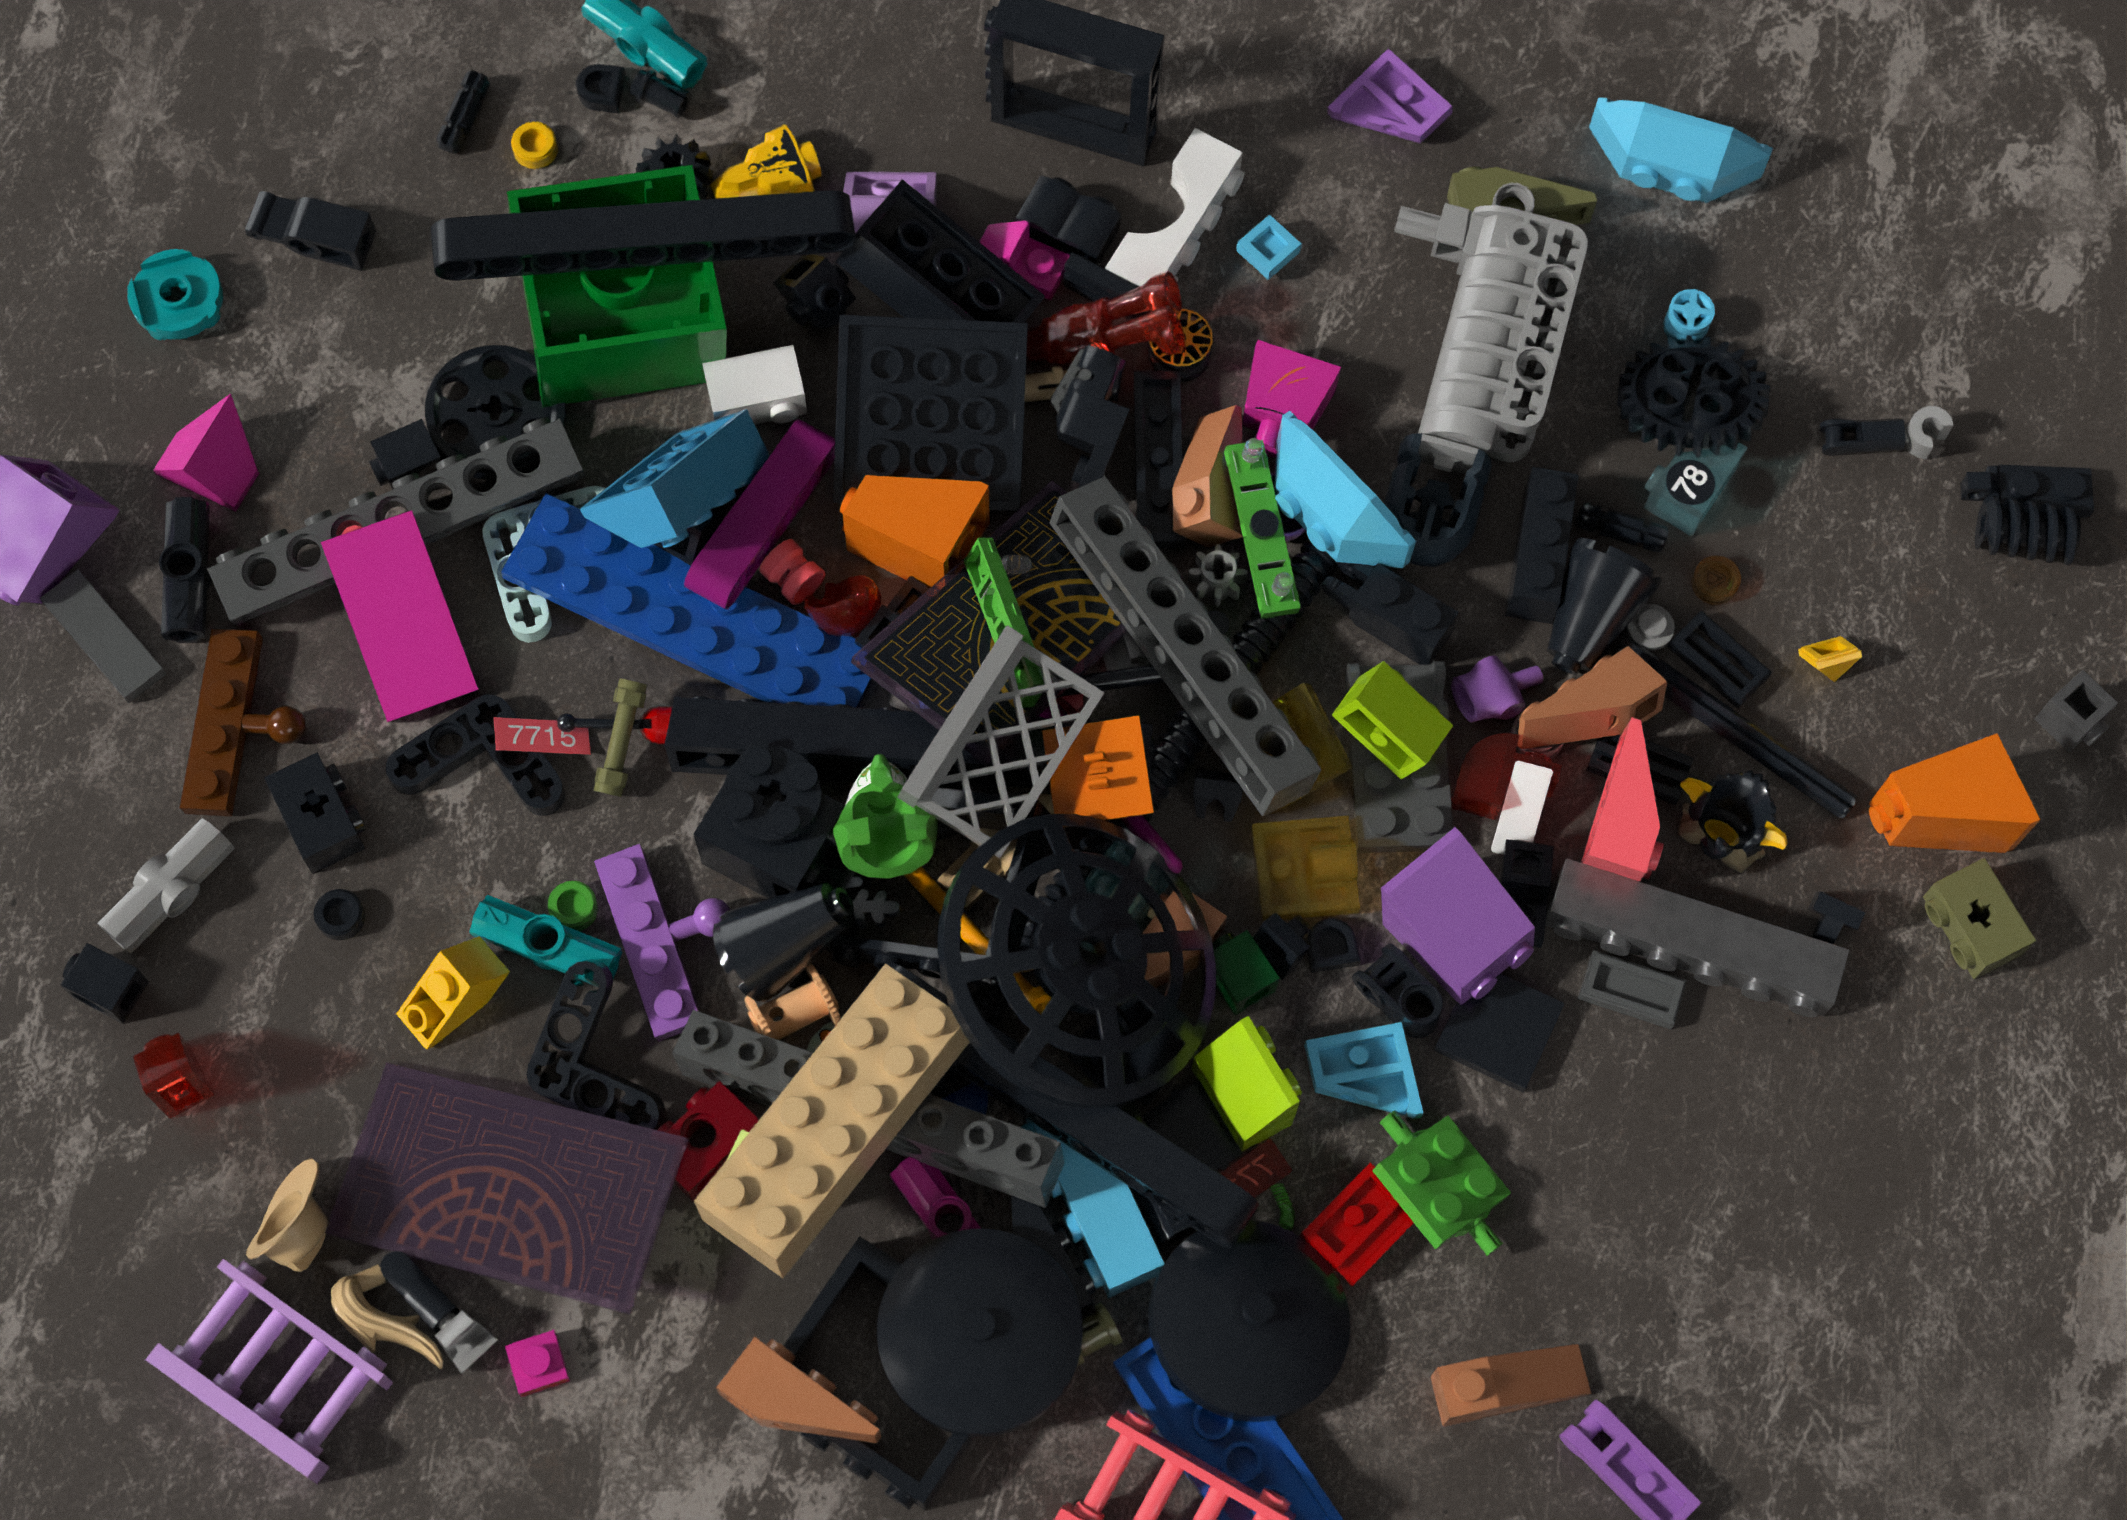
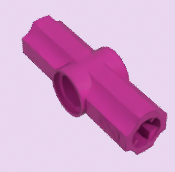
[890,1157,981,1240]

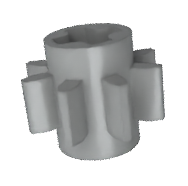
[1188,544,1248,607]

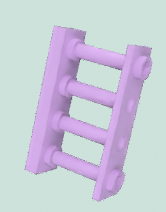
[145,1259,393,1484]

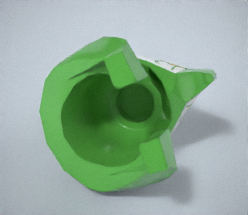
[833,754,938,879]

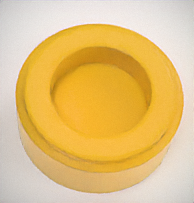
[511,122,558,169]

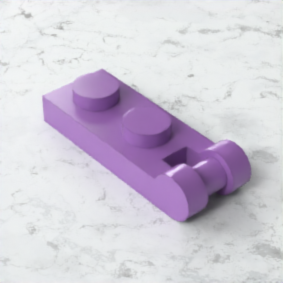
[1560,1400,1701,1520]

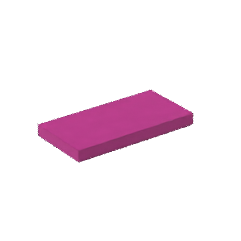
[321,510,479,723]

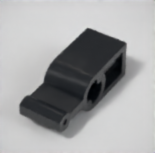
[245,191,376,271]

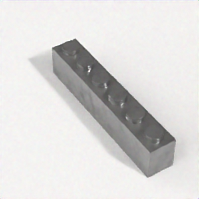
[1545,858,1849,1017]

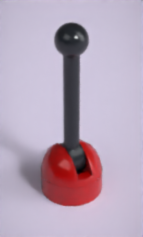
[557,706,672,744]

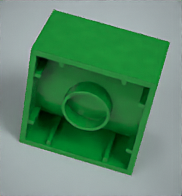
[507,165,727,407]

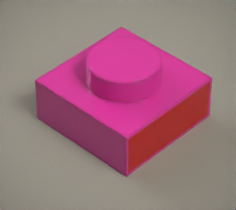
[505,1330,570,1397]

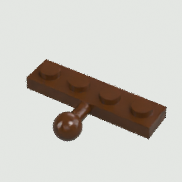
[180,629,306,817]

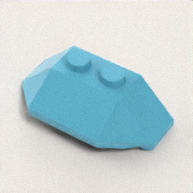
[1589,97,1773,203]
[1274,411,1416,568]

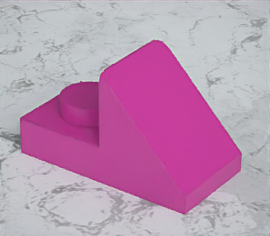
[980,220,1070,300]

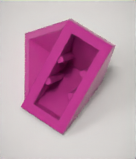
[153,393,259,512]

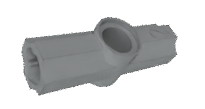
[97,818,235,954]

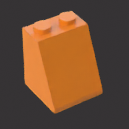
[840,475,990,592]
[1869,733,2040,853]

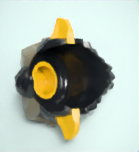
[1677,770,1788,873]

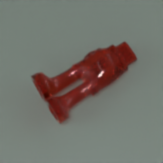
[1027,271,1186,365]

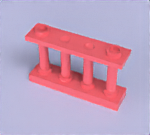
[1054,1410,1297,1520]

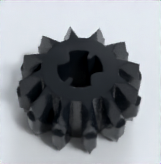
[636,133,714,200]

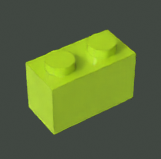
[1332,661,1453,779]

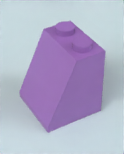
[0,454,120,606]
[1381,827,1535,1005]

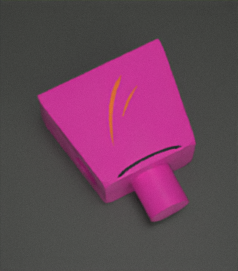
[1242,340,1341,457]

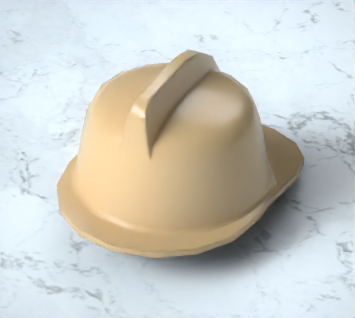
[246,1159,328,1272]

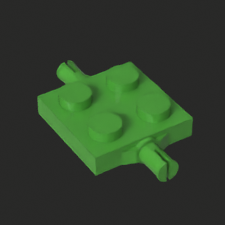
[1372,1110,1511,1256]

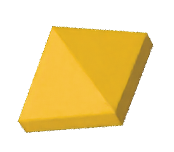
[1798,636,1862,682]

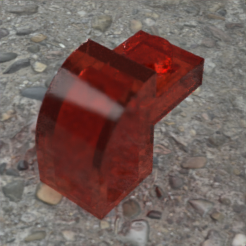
[1451,733,1562,820]

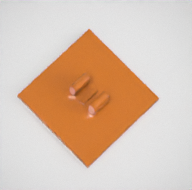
[1042,715,1154,827]

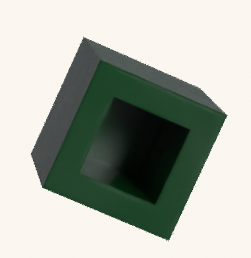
[1212,930,1279,1016]

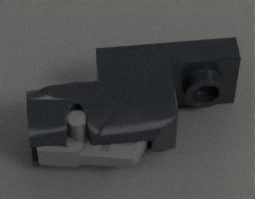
[1050,345,1129,488]

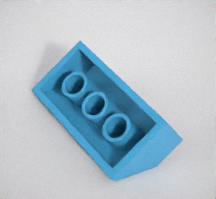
[580,409,770,548]

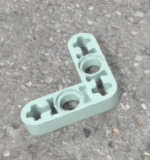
[482,486,606,643]

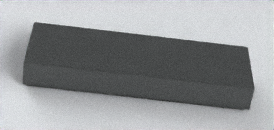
[40,569,167,704]

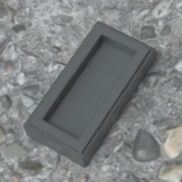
[1578,950,1687,1029]

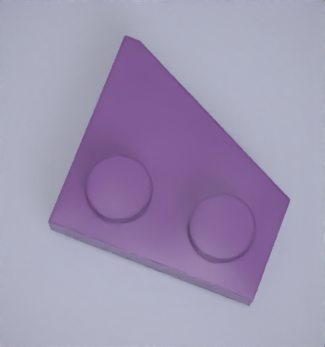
[1327,49,1452,143]

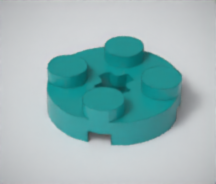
[127,249,223,340]

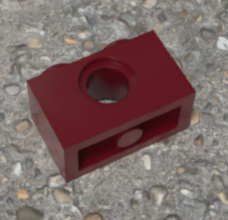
[650,1081,759,1202]

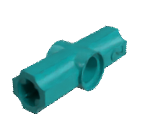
[581,0,708,90]
[469,894,622,987]

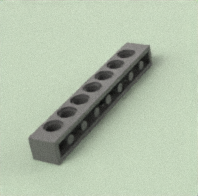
[207,417,585,626]
[1049,476,1322,817]
[672,1010,1065,1208]

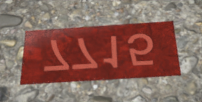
[1220,1138,1293,1198]

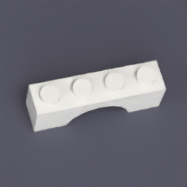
[1105,128,1245,313]

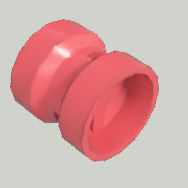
[759,539,826,605]

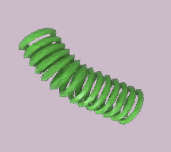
[1270,1183,1295,1231]

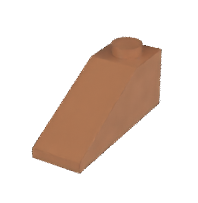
[1172,405,1244,548]
[1430,1344,1591,1427]

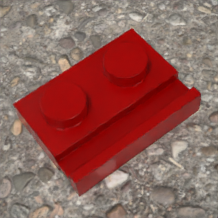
[1299,1162,1414,1287]

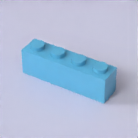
[1021,1119,1164,1298]

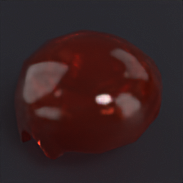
[804,575,881,637]

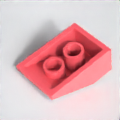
[1581,718,1664,882]

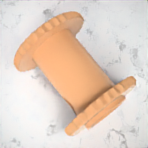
[744,964,841,1040]

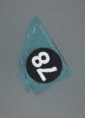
[1644,443,1748,537]

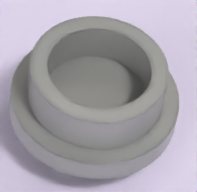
[1626,604,1675,650]

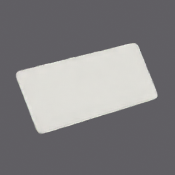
[1491,761,1553,855]

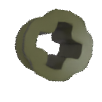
[1077,1302,1122,1367]

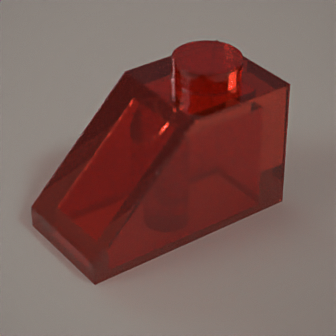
[133,1033,215,1119]

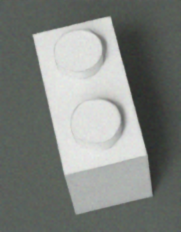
[702,345,807,424]

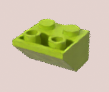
[1192,1016,1302,1151]

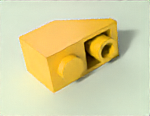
[396,936,510,1050]

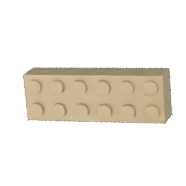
[694,964,970,1278]

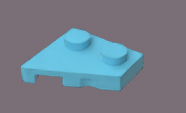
[1304,1022,1423,1119]

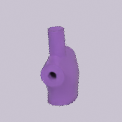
[1451,655,1543,723]

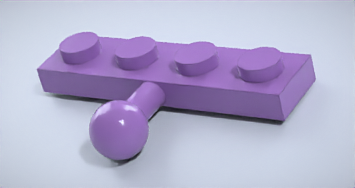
[594,844,731,1042]

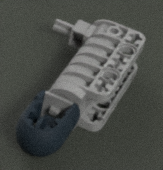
[1384,183,1588,567]

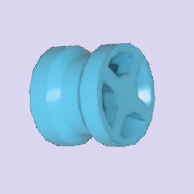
[1663,289,1715,345]

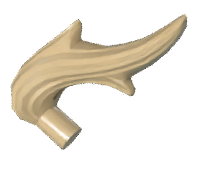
[331,1264,443,1369]

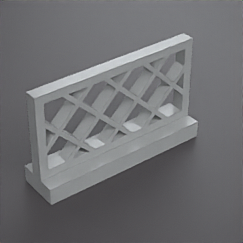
[897,625,1105,858]

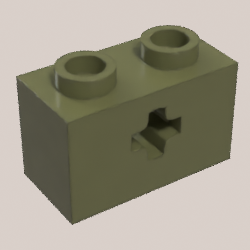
[1923,858,2036,980]

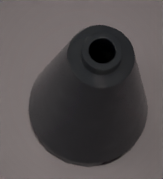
[1547,538,1662,675]
[713,883,854,1002]

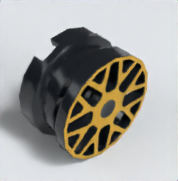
[1148,309,1213,382]

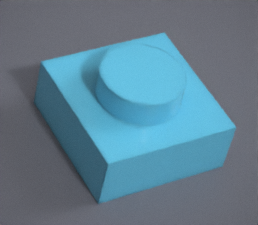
[1236,214,1302,280]

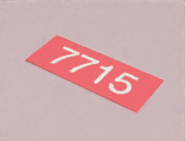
[493,717,591,755]

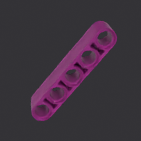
[684,419,835,610]

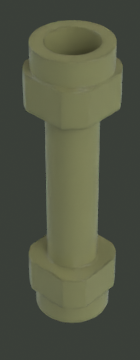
[593,678,647,797]

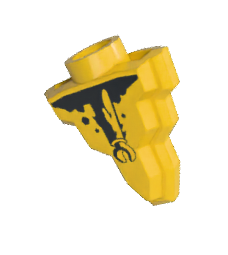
[711,124,822,199]

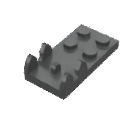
[1345,661,1453,853]

